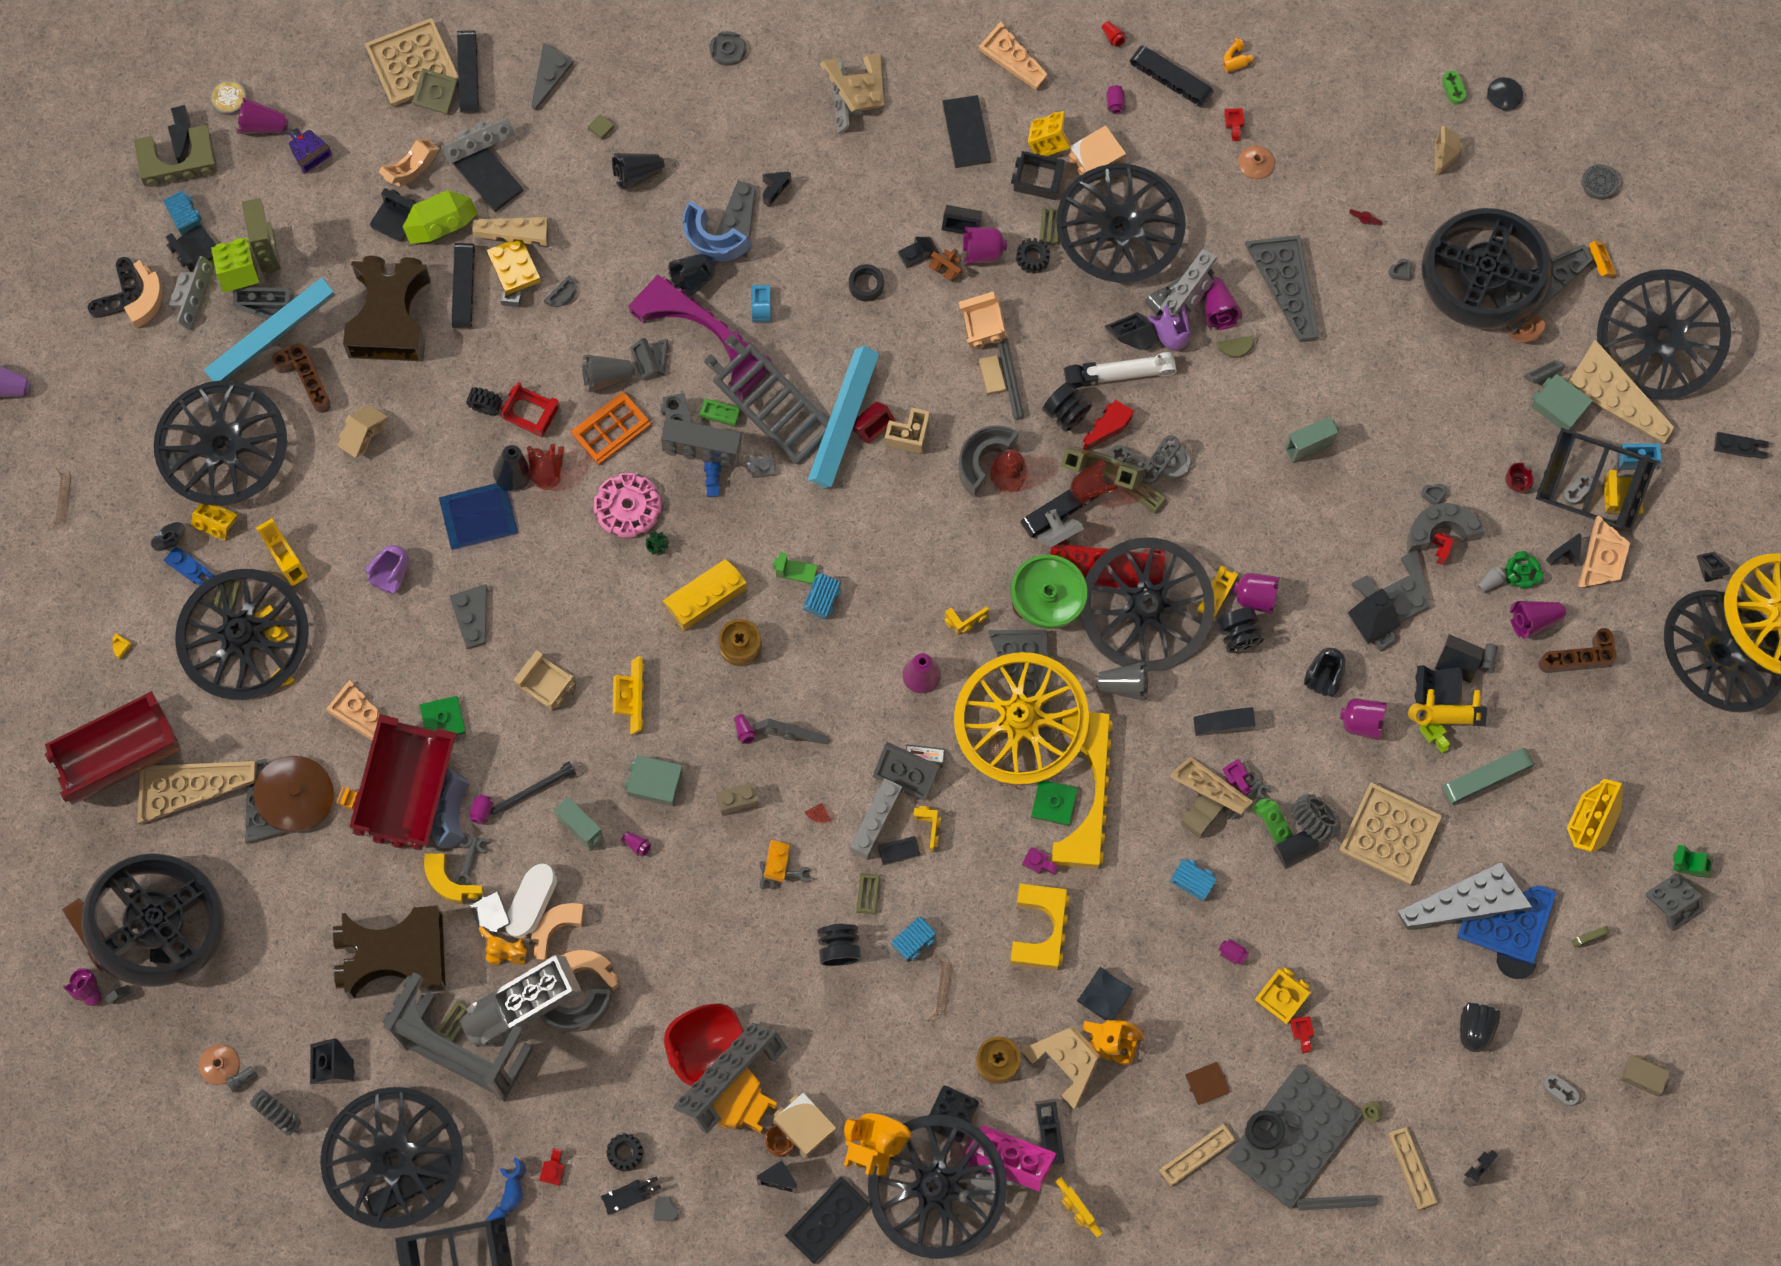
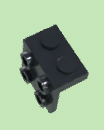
[370,188,416,242]
[166,225,216,272]
[1414,665,1463,706]
[926,1086,979,1143]

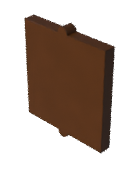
[1185,1062,1230,1105]

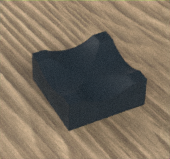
[1077,967,1133,1021]

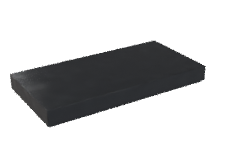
[942,95,991,168]
[452,148,524,212]
[785,1177,870,1264]

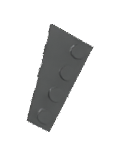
[715,180,755,257]
[245,758,285,844]

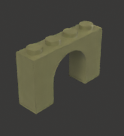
[134,125,217,187]
[242,198,281,273]
[1060,446,1146,489]

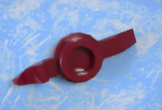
[1349,209,1383,226]

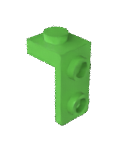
[773,552,817,584]
[1251,798,1293,844]

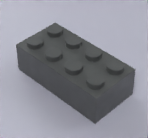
[661,418,741,467]

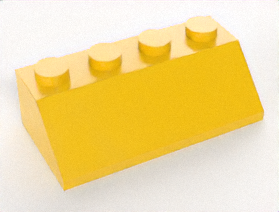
[662,559,747,631]

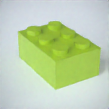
[211,238,260,293]

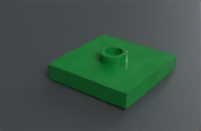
[419,696,466,736]
[1031,780,1077,826]

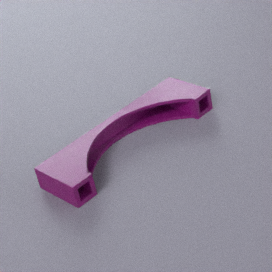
[628,274,772,401]

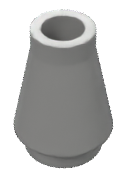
[1477,566,1506,593]

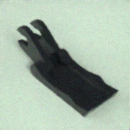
[600,1177,661,1215]

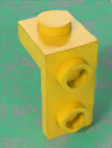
[944,606,989,635]
[913,806,941,852]

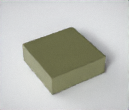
[588,114,614,140]

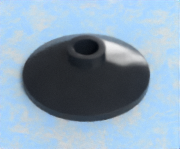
[151,522,185,551]

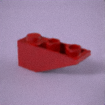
[1083,399,1134,450]

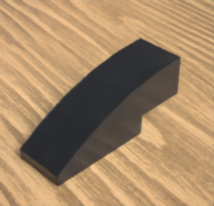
[168,105,191,164]
[1193,707,1256,736]
[1034,1099,1065,1164]

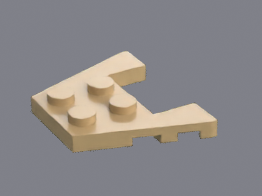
[820,53,884,112]
[1021,1026,1101,1109]

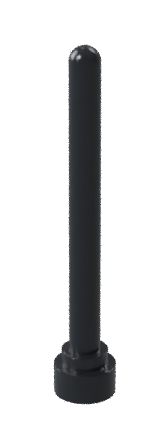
[491,761,577,815]

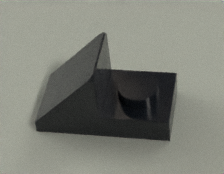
[762,171,791,207]
[898,237,939,268]
[1546,533,1582,566]
[1697,552,1730,582]

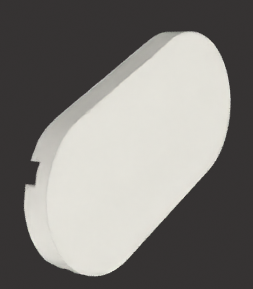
[505,864,557,939]

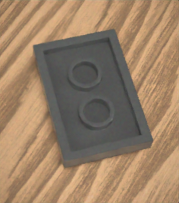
[872,742,940,801]

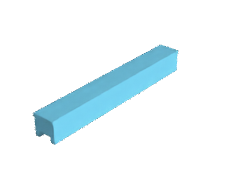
[204,277,336,381]
[807,345,879,489]

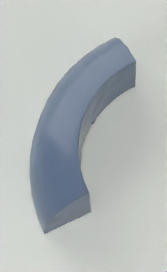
[431,767,470,848]

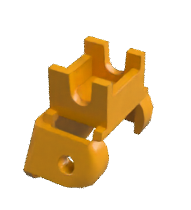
[1082,1020,1145,1065]
[713,1067,777,1134]
[844,1113,911,1176]

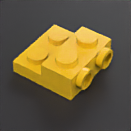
[1255,967,1312,1024]

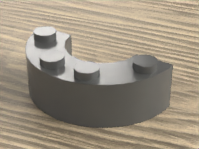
[958,425,1019,497]
[1407,503,1485,553]
[540,989,612,1032]

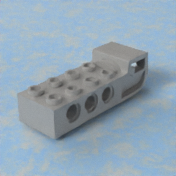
[461,955,582,1047]

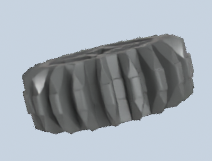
[1292,793,1341,842]
[250,1089,301,1136]

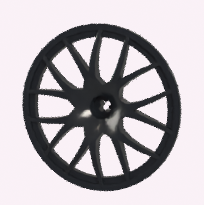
[1056,163,1186,283]
[1597,269,1731,399]
[153,380,287,506]
[1081,537,1214,671]
[175,569,309,700]
[1664,590,1781,713]
[320,1087,463,1229]
[868,1115,1007,1259]

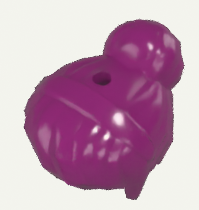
[63,968,101,1006]

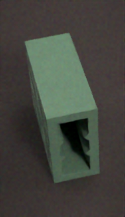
[1531,374,1593,430]
[1285,416,1339,463]
[624,755,683,806]
[554,797,604,851]

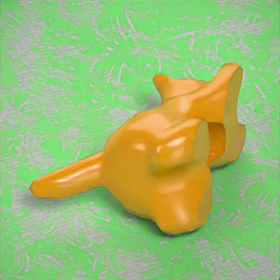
[479,926,527,965]

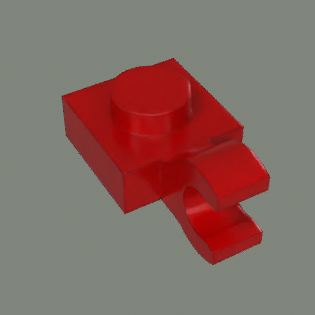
[1224,108,1245,141]
[1290,1016,1314,1054]
[539,1148,564,1186]

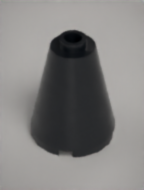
[612,153,665,190]
[493,445,531,491]

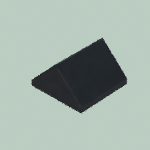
[1435,634,1484,683]
[756,1160,798,1193]

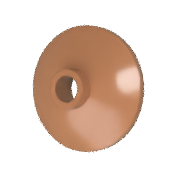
[1238,146,1275,179]
[1508,315,1545,342]
[199,1045,239,1085]

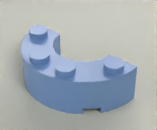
[682,201,752,262]

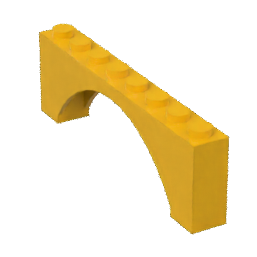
[1051,710,1112,869]

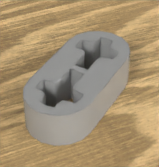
[1563,474,1593,505]
[1543,1075,1579,1106]

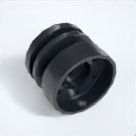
[1042,382,1092,432]
[1216,607,1265,653]
[817,924,861,966]

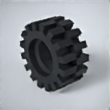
[1016,238,1050,274]
[466,387,503,416]
[606,1133,643,1172]

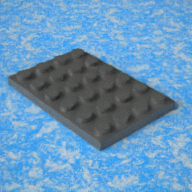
[1226,1064,1362,1209]

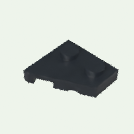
[1463,1150,1498,1187]

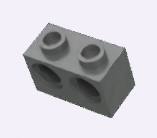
[660,393,691,424]

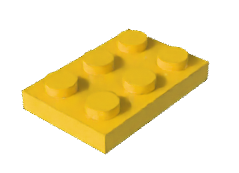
[487,239,541,295]

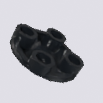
[1486,77,1523,112]

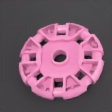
[593,473,662,538]

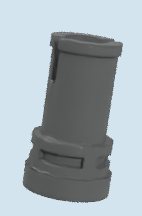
[1479,643,1498,673]
[225,1065,257,1093]

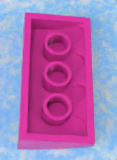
[966,1125,1056,1192]

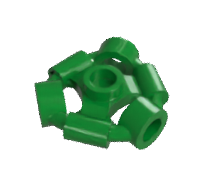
[1505,551,1544,589]

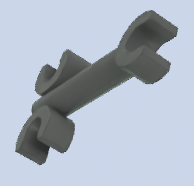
[1223,771,1271,820]
[455,833,490,885]
[760,861,810,889]

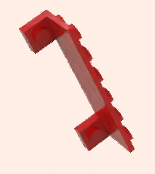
[1050,540,1165,588]

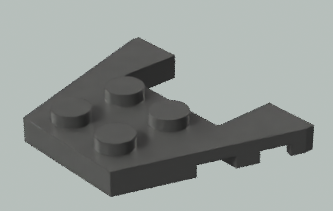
[1351,550,1430,622]

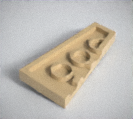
[472,217,548,246]
[1170,757,1253,815]

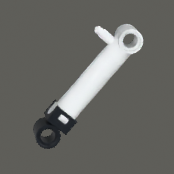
[1063,352,1177,388]

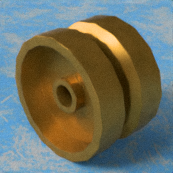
[718,619,762,666]
[976,1036,1021,1084]

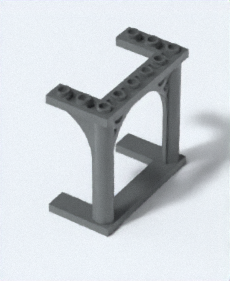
[383,972,534,1102]

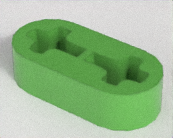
[1442,71,1466,105]

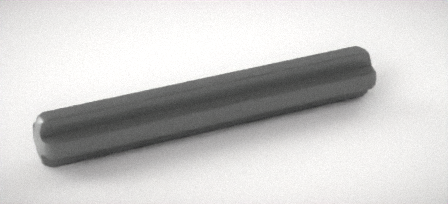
[1297,1195,1377,1210]

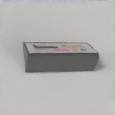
[906,744,945,768]

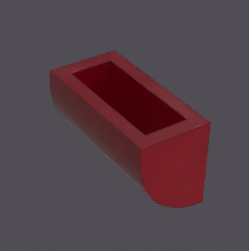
[852,401,896,444]

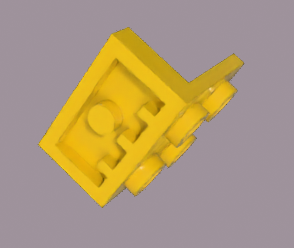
[1028,111,1071,156]
[1604,470,1643,515]

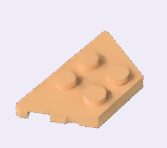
[1578,516,1630,588]

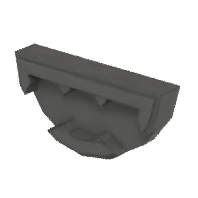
[544,275,575,307]
[650,339,668,375]

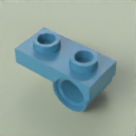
[751,285,771,323]

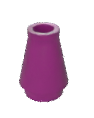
[734,714,756,744]
[621,831,651,857]

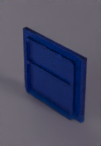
[439,483,518,550]

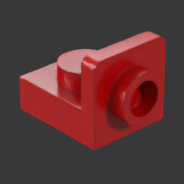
[1432,533,1454,565]

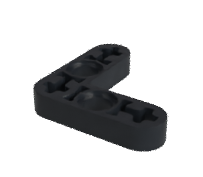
[88,257,141,318]

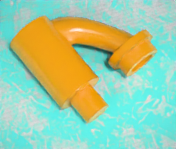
[1223,38,1253,73]

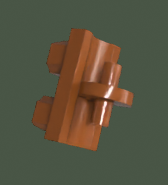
[929,249,964,282]

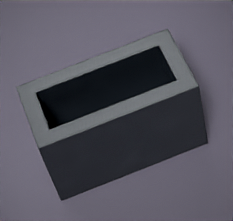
[941,205,982,234]
[1274,830,1319,869]

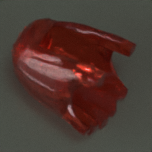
[527,444,564,490]
[990,450,1028,493]
[1070,458,1118,504]

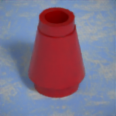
[1101,21,1126,47]

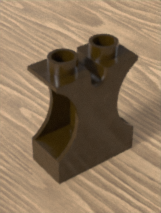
[343,256,431,362]
[333,905,446,999]

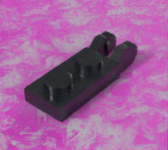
[1714,432,1769,459]

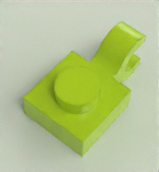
[1419,724,1450,753]

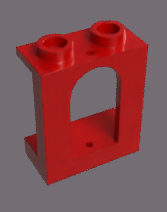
[500,381,560,438]

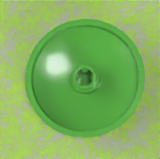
[1010,555,1087,629]

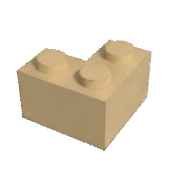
[338,405,387,458]
[884,407,930,454]

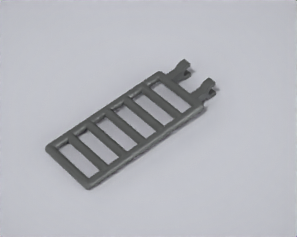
[704,334,829,464]

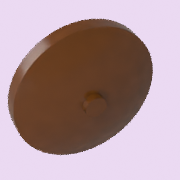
[254,756,334,833]

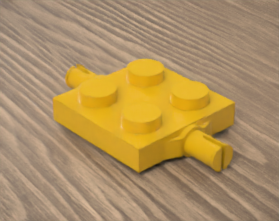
[1055,1177,1103,1238]

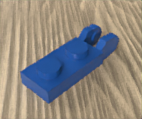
[163,546,214,586]

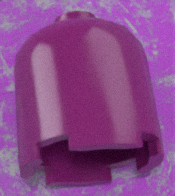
[963,227,1007,264]
[1234,573,1280,614]
[1340,698,1387,740]

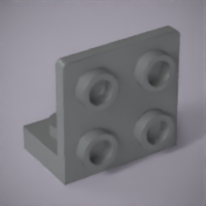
[1646,873,1704,931]

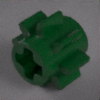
[646,531,669,555]

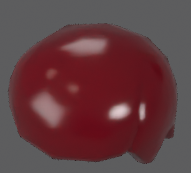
[1505,462,1534,493]

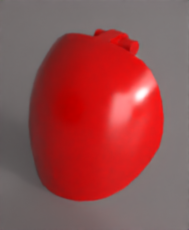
[664,1003,744,1086]

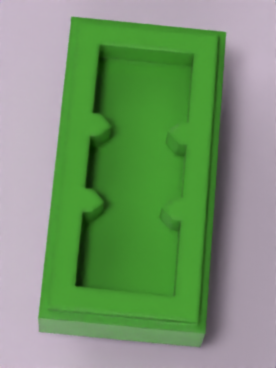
[699,398,741,427]

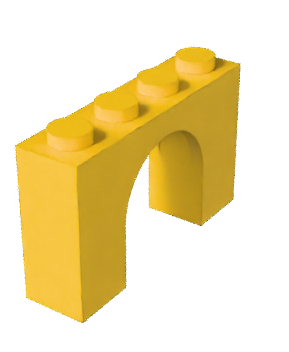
[1010,884,1070,970]

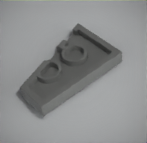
[450,584,487,649]

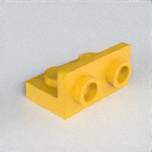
[192,504,238,541]

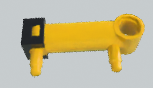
[1408,689,1487,726]

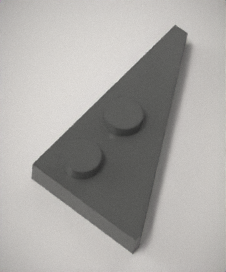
[531,43,573,111]
[753,718,829,744]

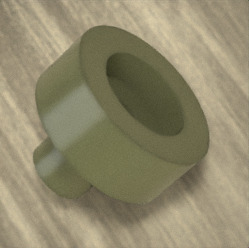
[1362,1101,1383,1123]

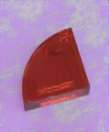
[805,803,831,823]

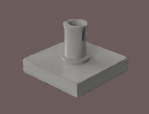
[1036,509,1084,547]

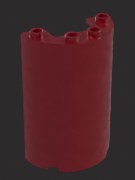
[44,691,181,805]
[349,714,456,851]

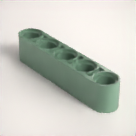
[1442,748,1534,805]

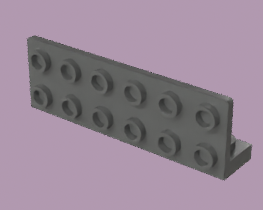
[673,1022,787,1134]

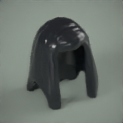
[668,254,715,296]
[1304,648,1346,697]
[1460,1003,1500,1052]

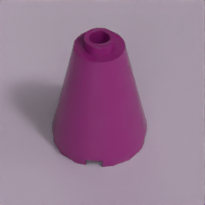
[237,97,289,134]
[1205,277,1242,330]
[1510,601,1566,639]
[902,653,941,693]

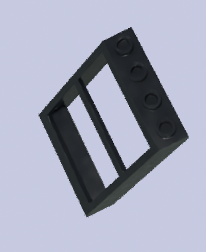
[1535,428,1657,532]
[395,1217,513,1266]

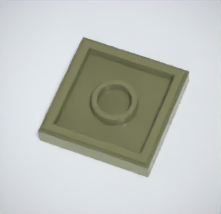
[412,68,458,115]

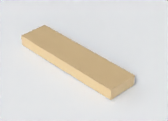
[1159,1124,1236,1187]
[1388,1127,1437,1210]

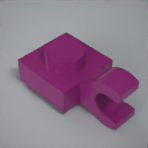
[1222,759,1252,795]
[1022,847,1058,875]

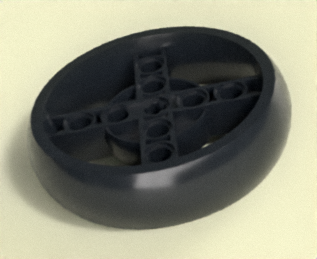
[1421,208,1553,329]
[81,853,224,987]

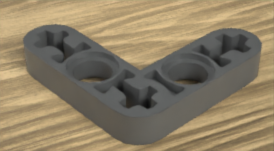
[1110,435,1180,484]

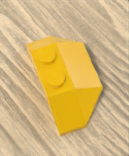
[1567,779,1623,853]

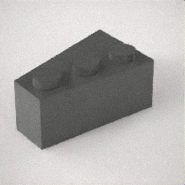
[233,287,294,320]

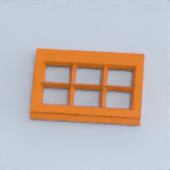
[570,392,651,465]

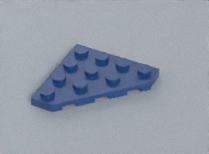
[1457,885,1556,963]

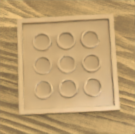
[365,18,459,107]
[1338,782,1442,886]

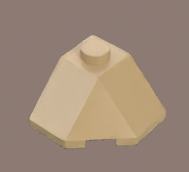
[1435,126,1463,175]

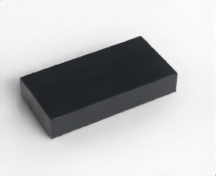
[878,836,920,865]

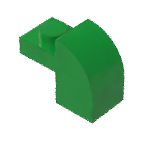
[1673,845,1713,878]

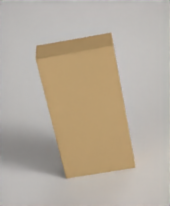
[979,355,1006,395]

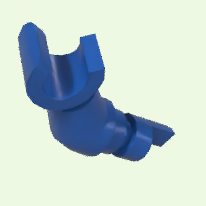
[704,462,723,497]
[486,1157,526,1220]

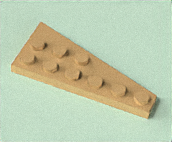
[1568,340,1674,444]
[137,761,257,825]

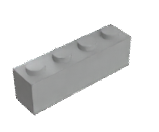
[850,778,902,860]

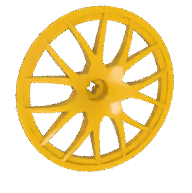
[1724,553,1781,675]
[954,652,1089,785]

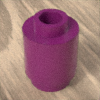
[1106,85,1126,114]
[469,794,494,825]
[1218,938,1249,965]

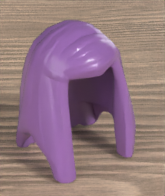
[1148,304,1191,350]
[365,545,409,594]

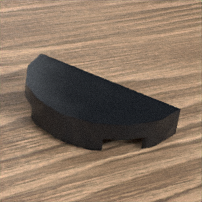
[1496,952,1536,979]

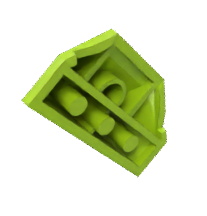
[403,190,477,244]

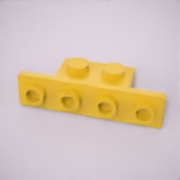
[613,656,644,735]

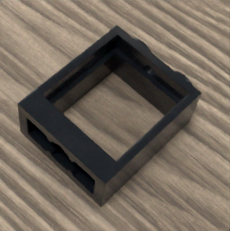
[1011,151,1065,200]

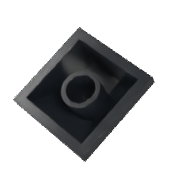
[1105,312,1157,350]
[1348,588,1401,644]
[310,1038,355,1084]

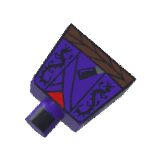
[289,128,332,174]

